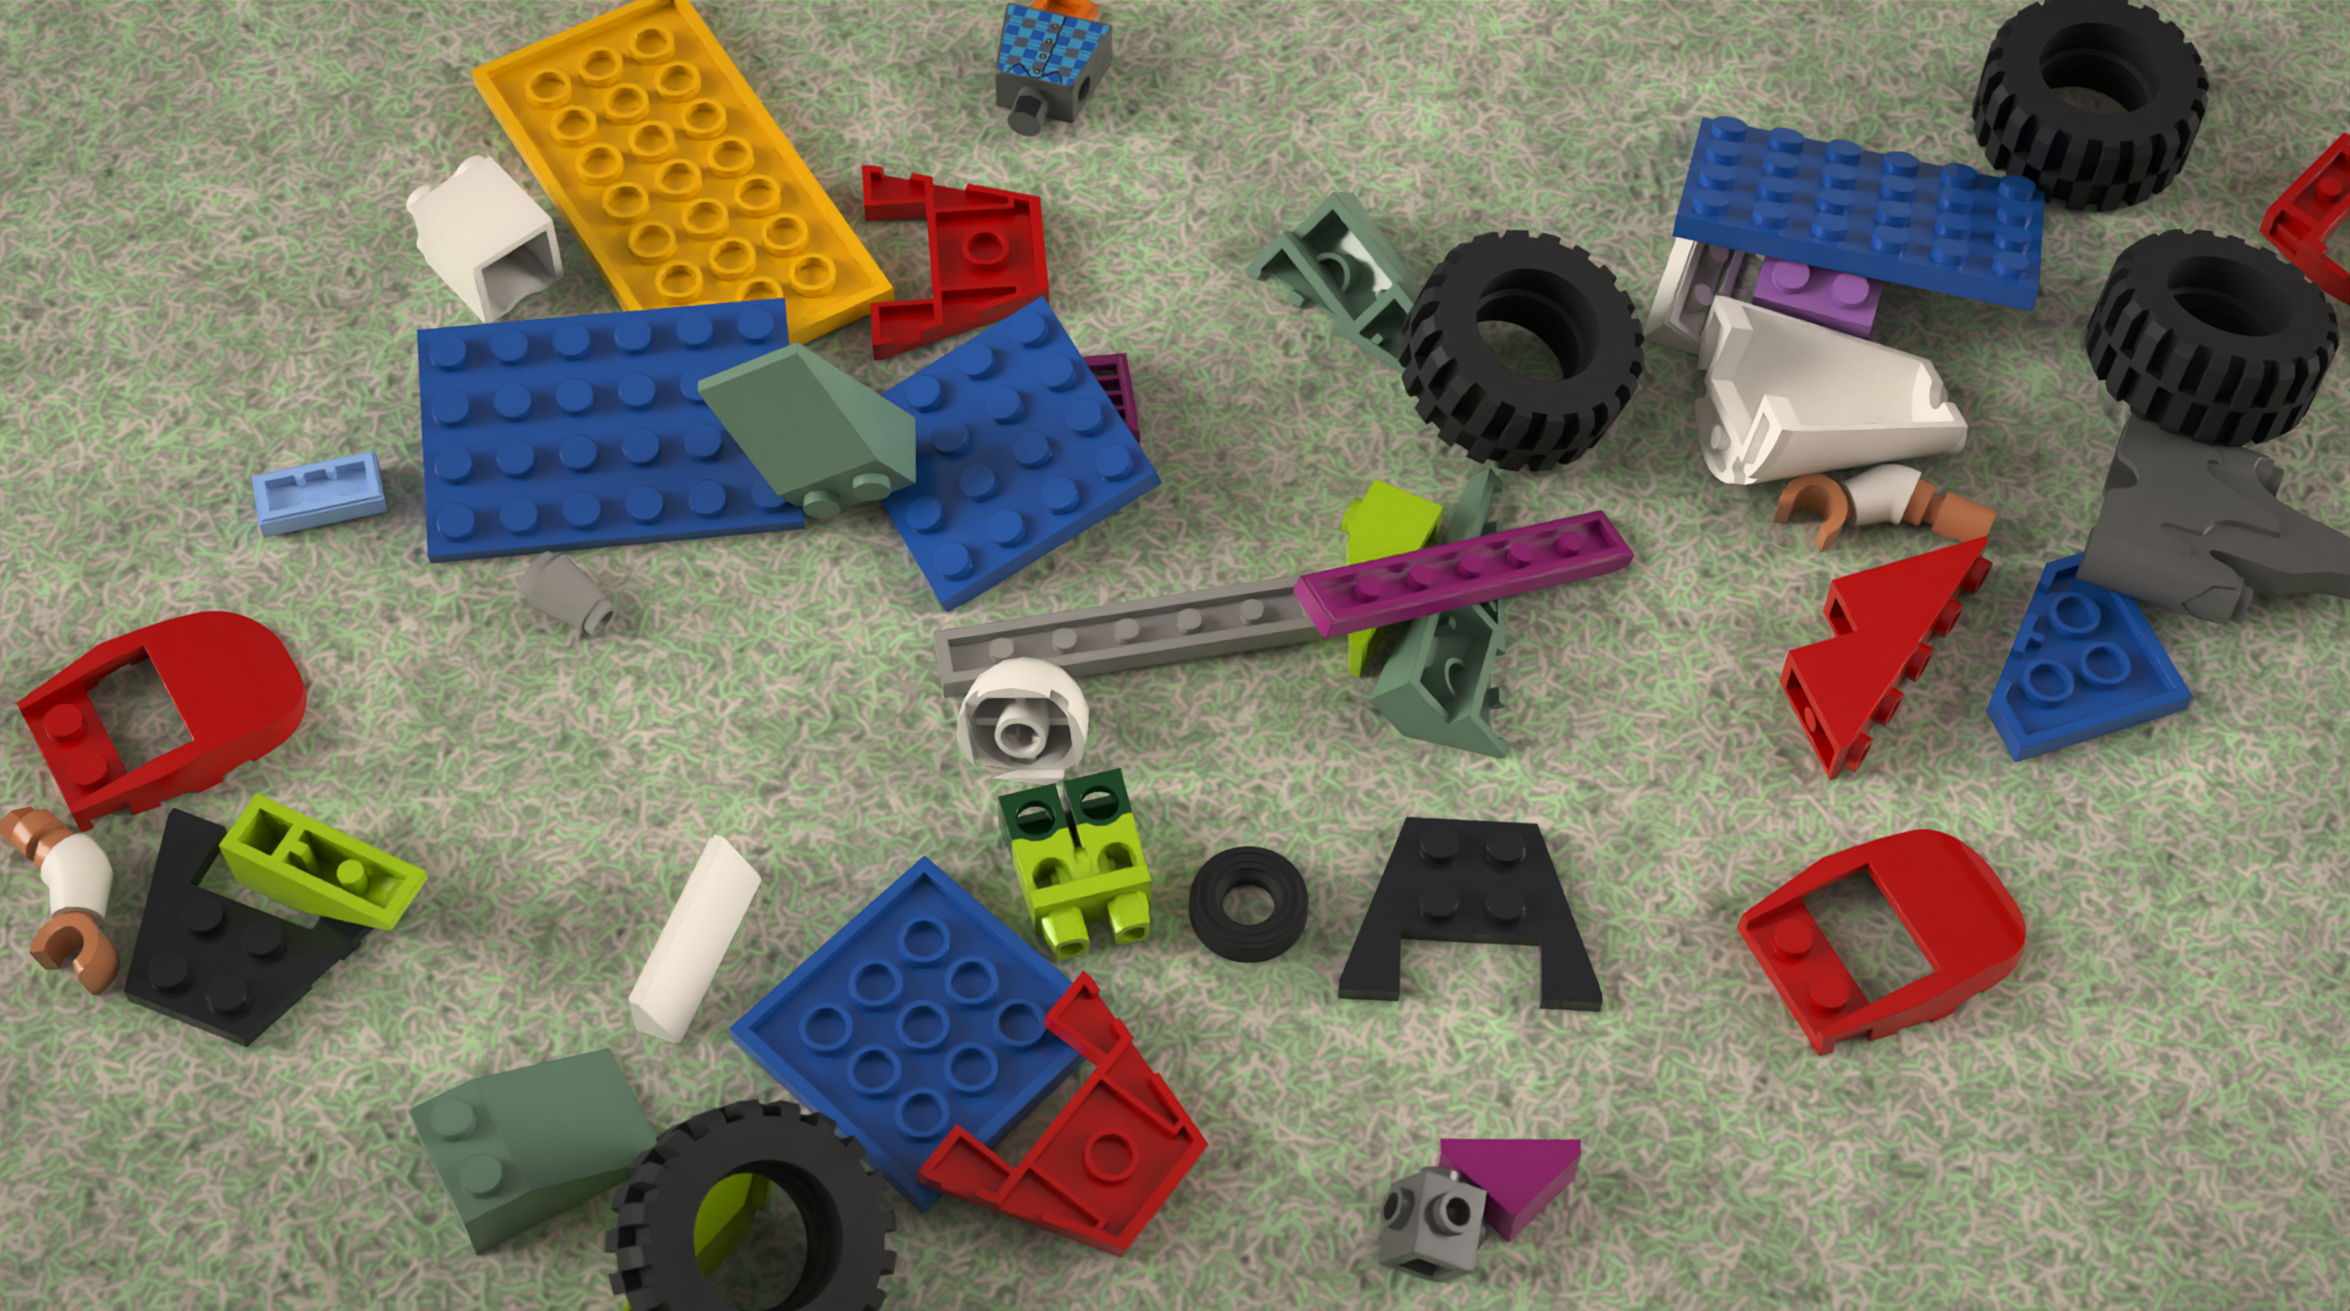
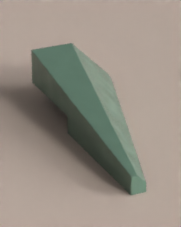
[1245,192,1422,374]
[1369,468,1507,759]

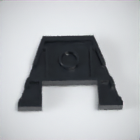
[124,807,374,1047]
[1338,817,1602,1012]

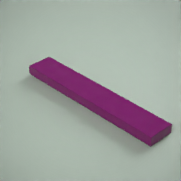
[1293,510,1634,639]

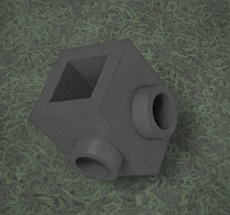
[1378,1166,1487,1283]

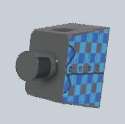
[995,2,1112,136]

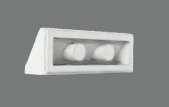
[1643,237,1745,355]
[628,834,762,1044]

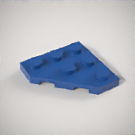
[1986,552,2192,762]

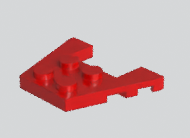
[861,165,1049,360]
[915,971,1209,1258]

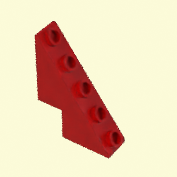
[1780,536,1993,780]

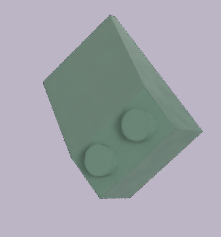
[698,342,916,518]
[407,1048,657,1255]

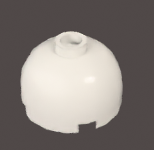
[957,657,1089,785]

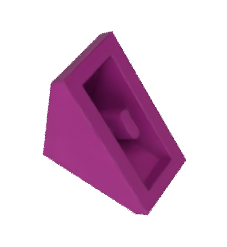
[1436,1139,1581,1242]

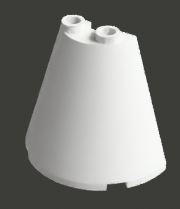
[1695,295,1968,485]

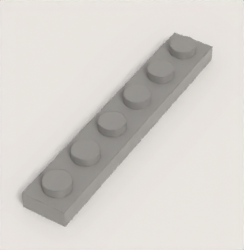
[933,574,1320,698]

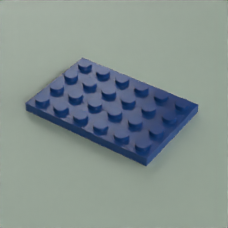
[1672,116,2045,312]
[417,298,805,563]

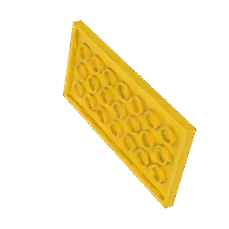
[471,0,895,345]

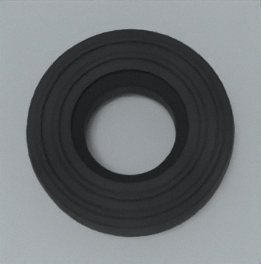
[1189,846,1309,963]

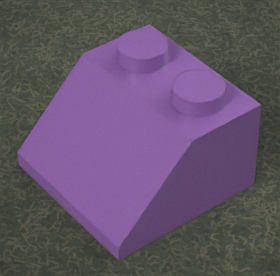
[1752,256,1885,340]

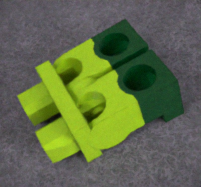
[997,768,1152,961]

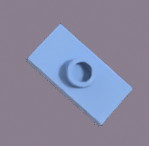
[251,450,388,538]

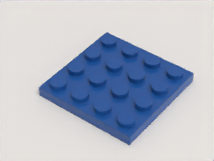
[880,296,1162,611]
[729,855,1087,1214]

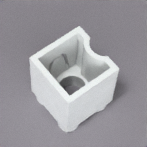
[406,155,565,324]

